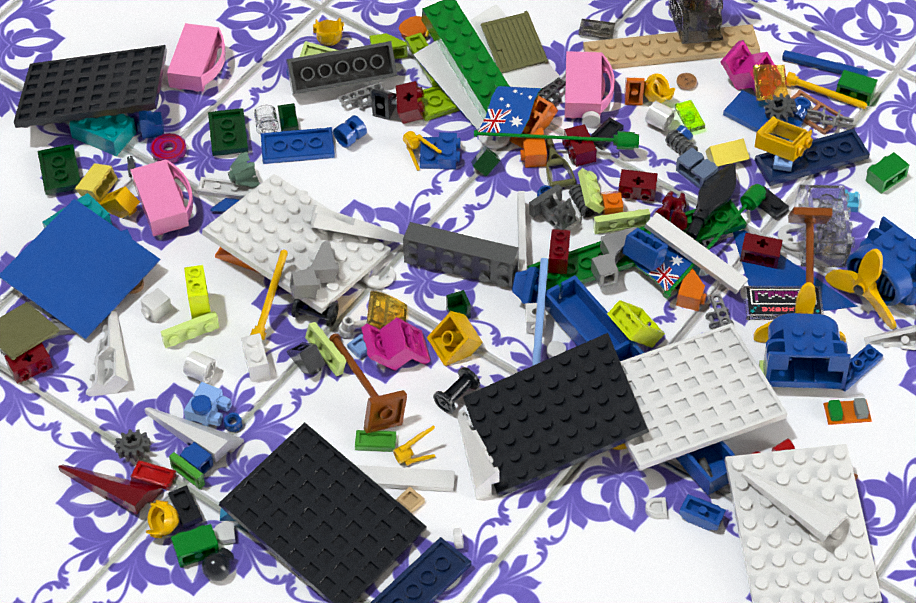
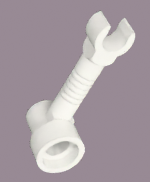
[338,315,388,338]

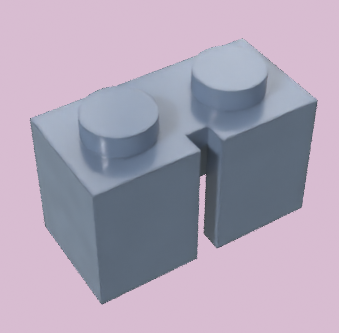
[676,148,719,189]

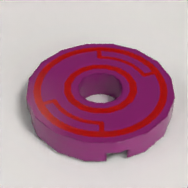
[150,133,187,163]

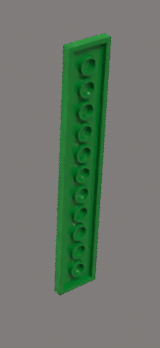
[527,199,747,291]

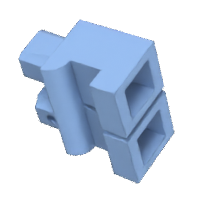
[184,382,232,427]

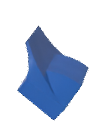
[512,267,540,305]
[679,494,726,530]

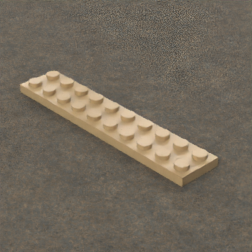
[583,24,760,69]

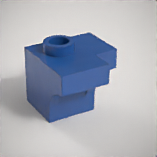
[137,111,164,139]

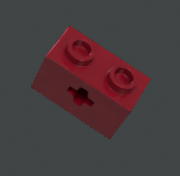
[396,81,425,124]
[562,124,597,167]
[618,169,658,202]
[548,229,571,274]
[740,233,783,269]
[4,342,53,384]

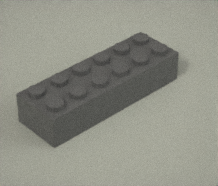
[286,41,397,95]
[403,222,519,288]

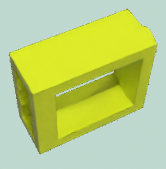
[184,265,211,319]
[607,300,665,348]

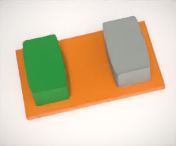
[823,398,872,425]

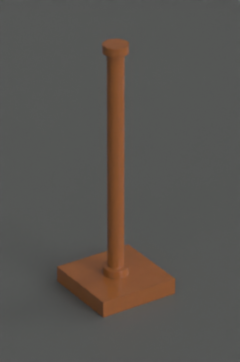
[788,207,832,285]
[329,333,407,433]

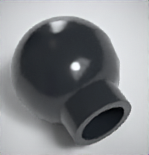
[202,548,234,582]

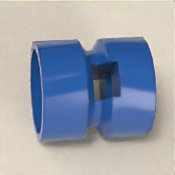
[333,115,367,148]

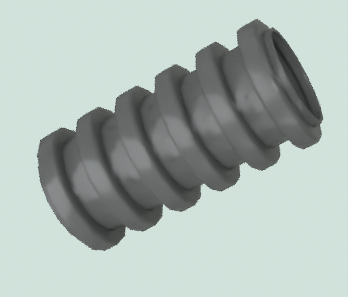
[665,129,698,155]
[568,184,595,218]

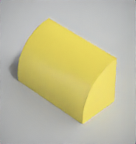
[705,138,750,167]
[75,163,118,203]

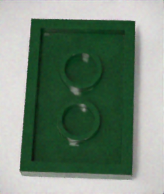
[208,108,249,156]
[37,144,81,195]

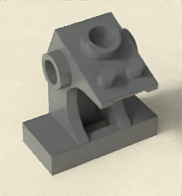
[529,184,577,230]

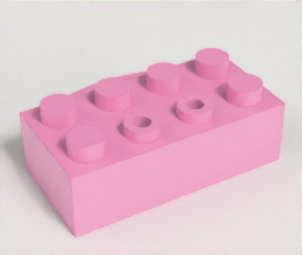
[167,23,226,92]
[565,51,615,119]
[130,159,193,236]

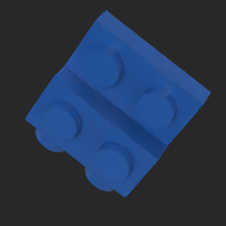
[420,132,461,169]

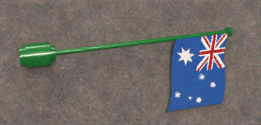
[474,86,639,150]
[630,184,766,299]

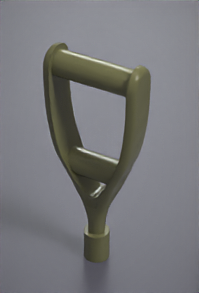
[545,139,576,187]

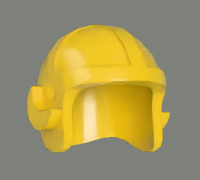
[313,17,344,46]
[644,73,675,103]
[146,500,179,538]

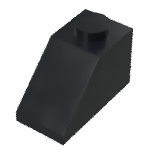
[371,89,397,120]
[287,342,326,375]

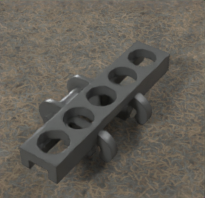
[534,77,566,106]

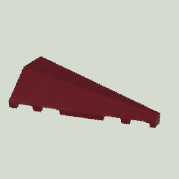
[58,464,163,515]

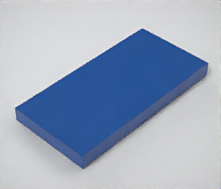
[723,90,803,141]
[261,127,335,164]

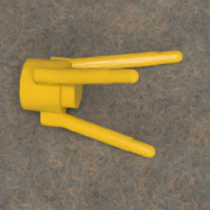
[403,131,442,171]
[393,425,435,466]

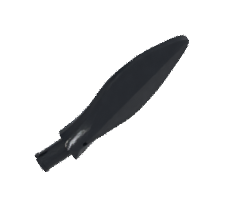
[686,164,736,240]

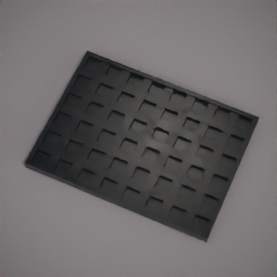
[14,45,167,128]
[463,333,649,497]
[219,422,427,603]

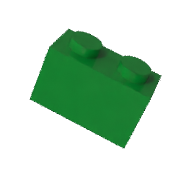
[836,70,878,106]
[865,152,910,194]
[171,524,219,568]

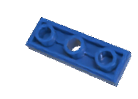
[842,343,884,392]

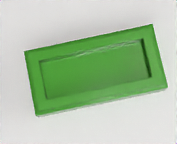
[355,430,397,452]
[169,452,205,489]

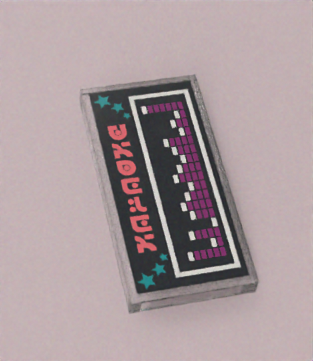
[743,286,824,320]

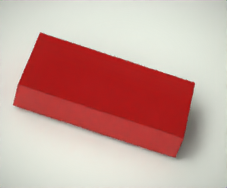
[130,460,177,491]

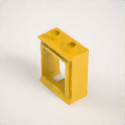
[754,116,813,162]

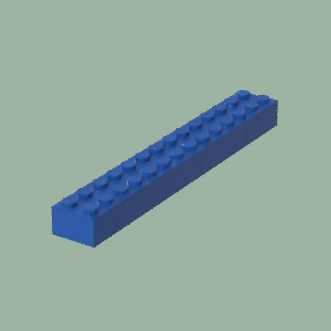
[545,275,736,496]

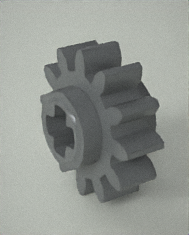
[764,93,797,122]
[114,429,151,462]

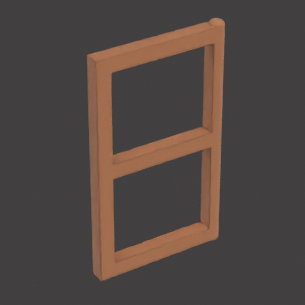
[791,90,843,135]

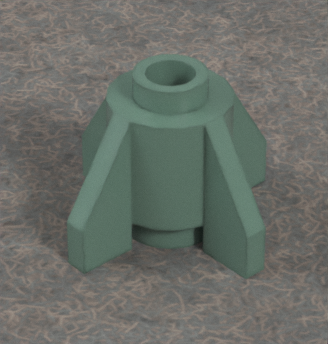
[228,152,260,188]

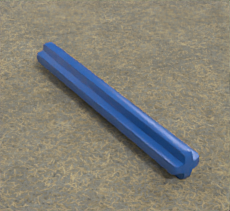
[782,50,868,76]

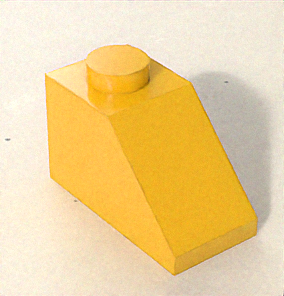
[99,186,140,218]

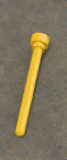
[784,71,867,109]
[250,249,288,340]

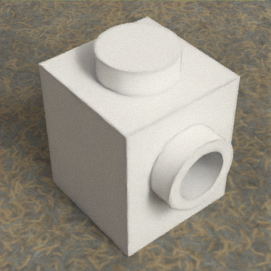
[140,288,173,322]
[525,303,546,334]

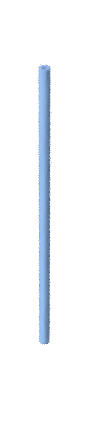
[532,258,548,366]

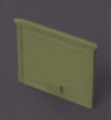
[480,10,548,73]
[0,302,60,360]

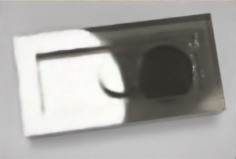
[579,18,615,39]

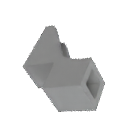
[591,227,636,287]
[289,241,339,299]

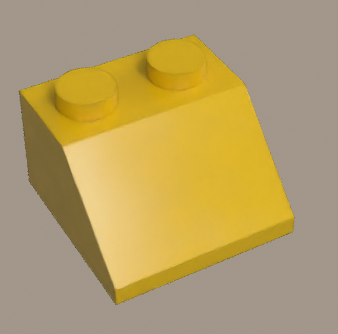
[427,311,483,366]

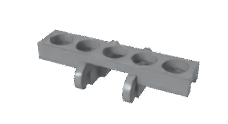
[338,82,384,110]
[806,107,854,129]
[705,294,734,328]

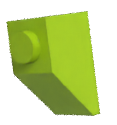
[369,33,408,59]

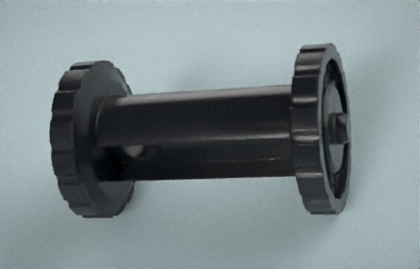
[291,299,339,328]
[433,367,480,414]

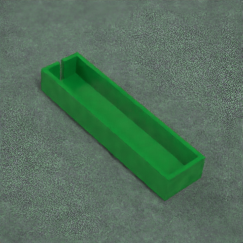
[421,0,510,120]

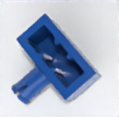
[622,228,668,271]

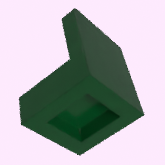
[277,103,299,131]
[471,146,500,176]
[446,290,471,319]

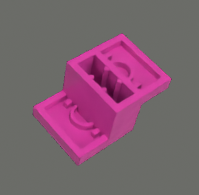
[720,40,783,101]
[361,317,430,371]

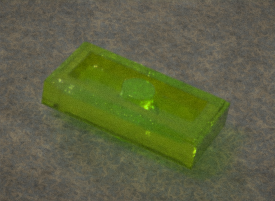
[675,100,705,132]

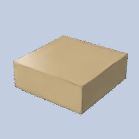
[396,487,425,513]

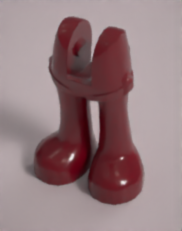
[653,191,688,231]

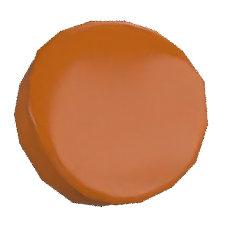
[399,16,427,40]

